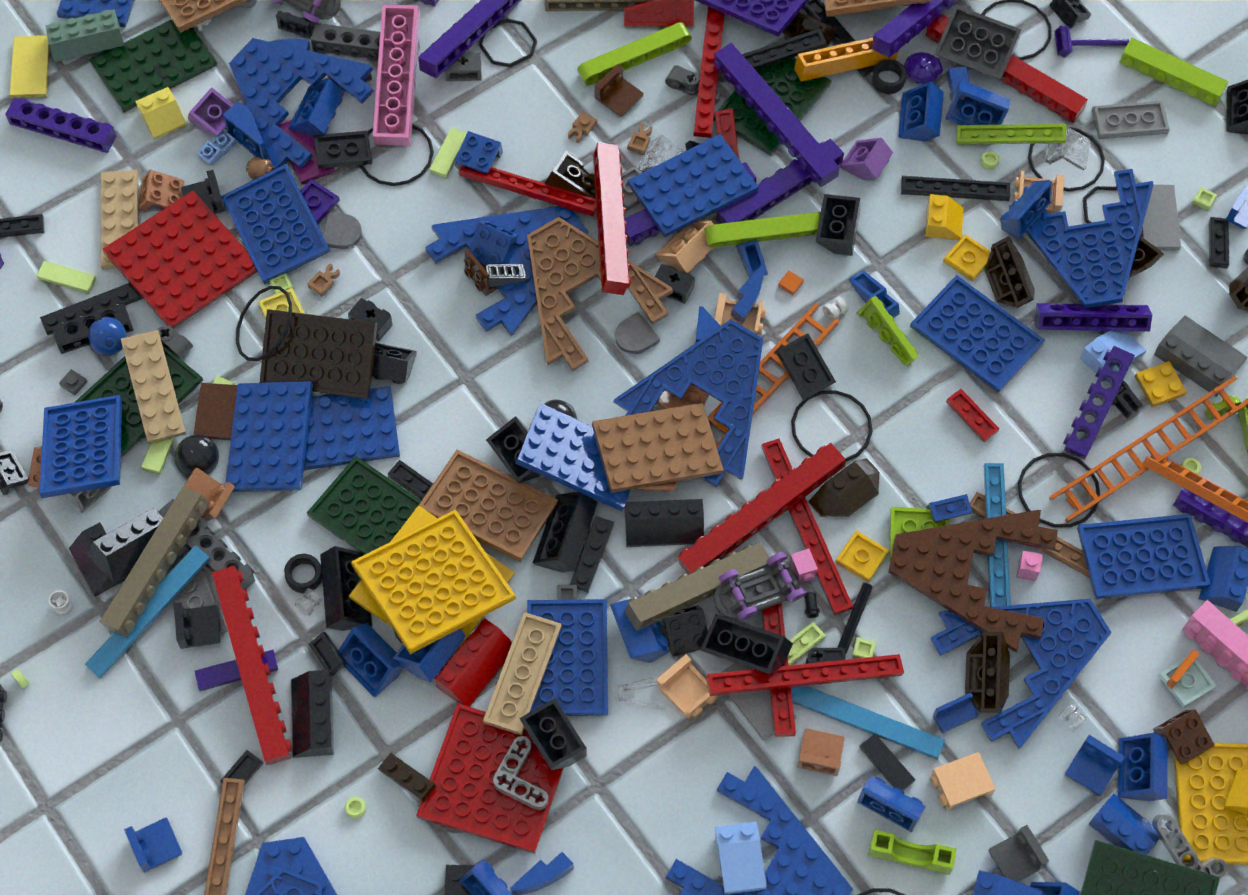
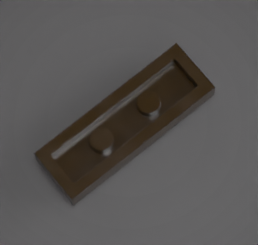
[377,753,437,802]

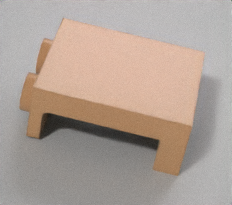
[1013,171,1064,214]
[715,293,766,335]
[656,654,718,720]
[930,752,996,811]

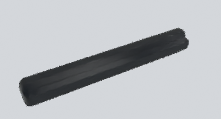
[837,583,873,654]

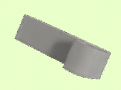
[1152,814,1228,878]

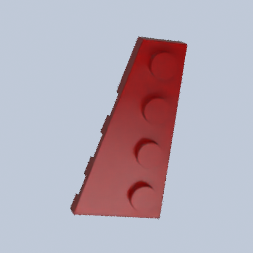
[624,0,694,26]

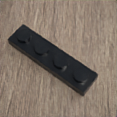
[570,516,614,593]

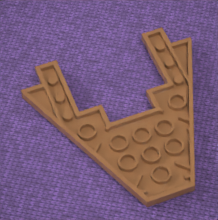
[527,217,673,371]

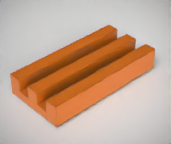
[1167,650,1200,689]

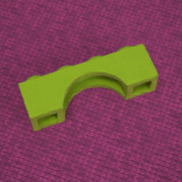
[868,829,957,875]

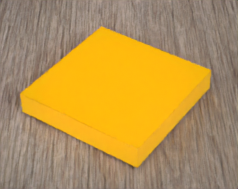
[943,234,991,282]
[835,530,889,583]

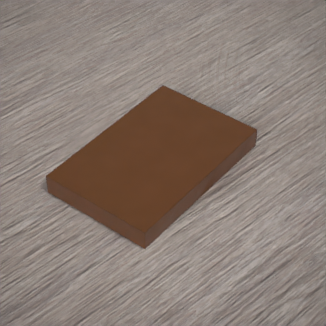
[193,383,238,440]

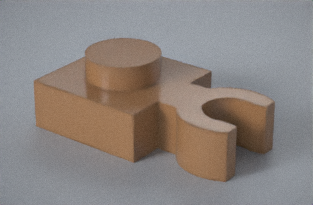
[568,111,597,143]
[627,123,652,155]
[307,264,340,297]

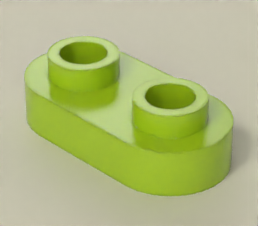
[1205,395,1241,420]

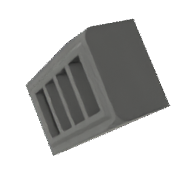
[486,264,526,287]

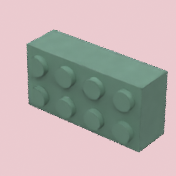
[45,9,124,62]

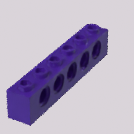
[5,97,116,153]
[1035,303,1152,332]
[1063,346,1135,460]

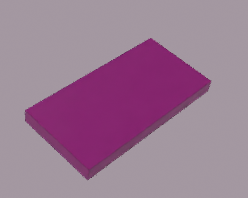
[278,120,335,185]

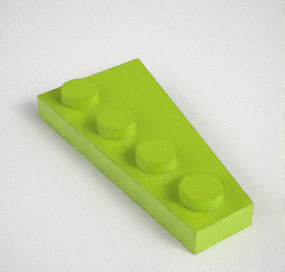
[856,295,919,366]

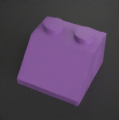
[188,87,233,137]
[840,138,893,180]

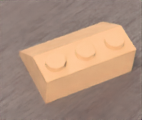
[655,220,714,273]

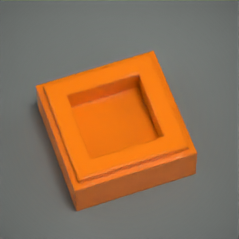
[778,270,804,295]

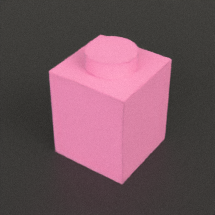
[789,548,818,582]
[1016,551,1043,581]

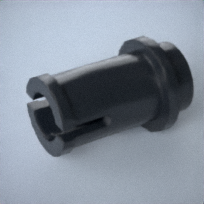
[804,592,820,618]

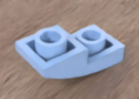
[197,129,237,165]

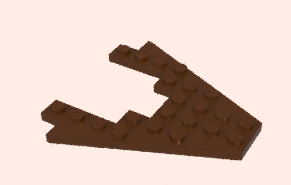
[888,510,1058,652]

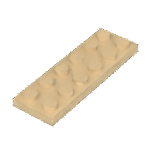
[101,170,139,270]
[121,330,186,444]
[483,612,562,736]

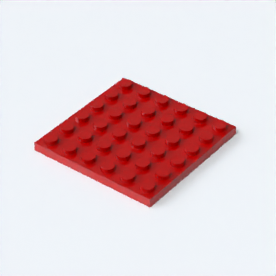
[103,190,260,329]
[416,703,564,854]

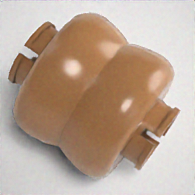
[246,157,274,179]

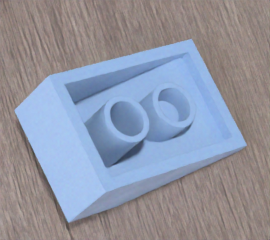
[1080,331,1147,384]
[715,822,767,894]

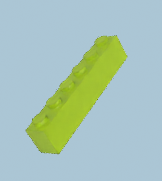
[1119,37,1229,107]

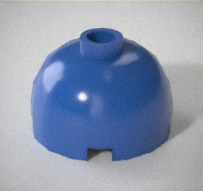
[88,317,127,356]

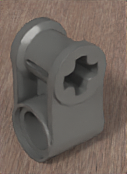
[665,65,700,95]
[158,325,193,359]

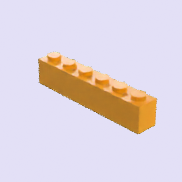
[794,38,899,81]

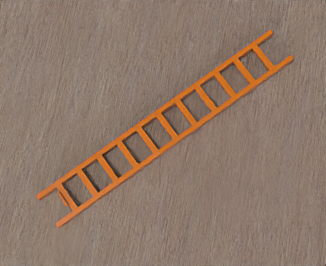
[707,303,839,448]
[1049,376,1248,523]
[1142,453,1248,523]

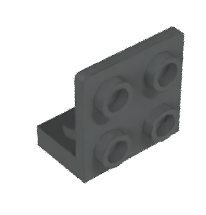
[988,825,1049,882]

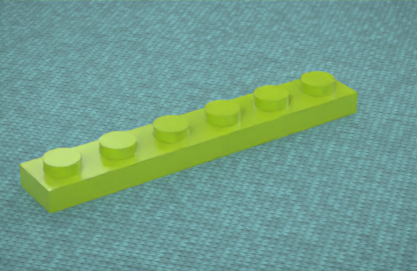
[956,124,1066,145]

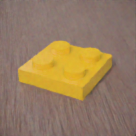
[1134,361,1187,407]

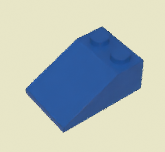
[223,101,268,160]
[973,870,1042,895]

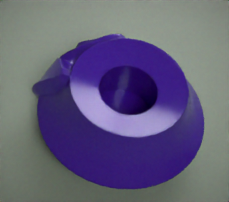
[904,52,943,84]

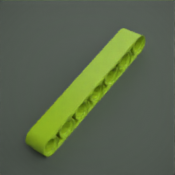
[577,22,692,85]
[704,212,821,248]

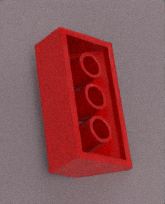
[434,618,512,707]

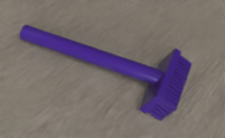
[1054,25,1129,58]

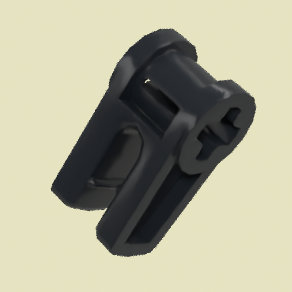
[1107,380,1143,418]
[806,647,846,664]

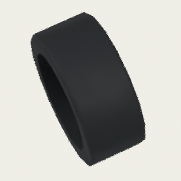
[872,59,907,94]
[284,553,322,593]

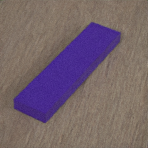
[195,650,279,691]

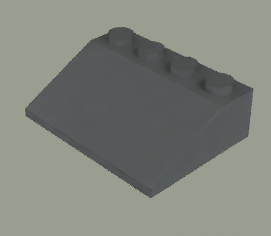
[935,5,1022,80]
[1154,315,1248,397]

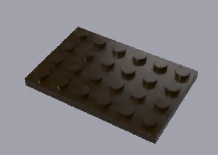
[259,309,377,399]

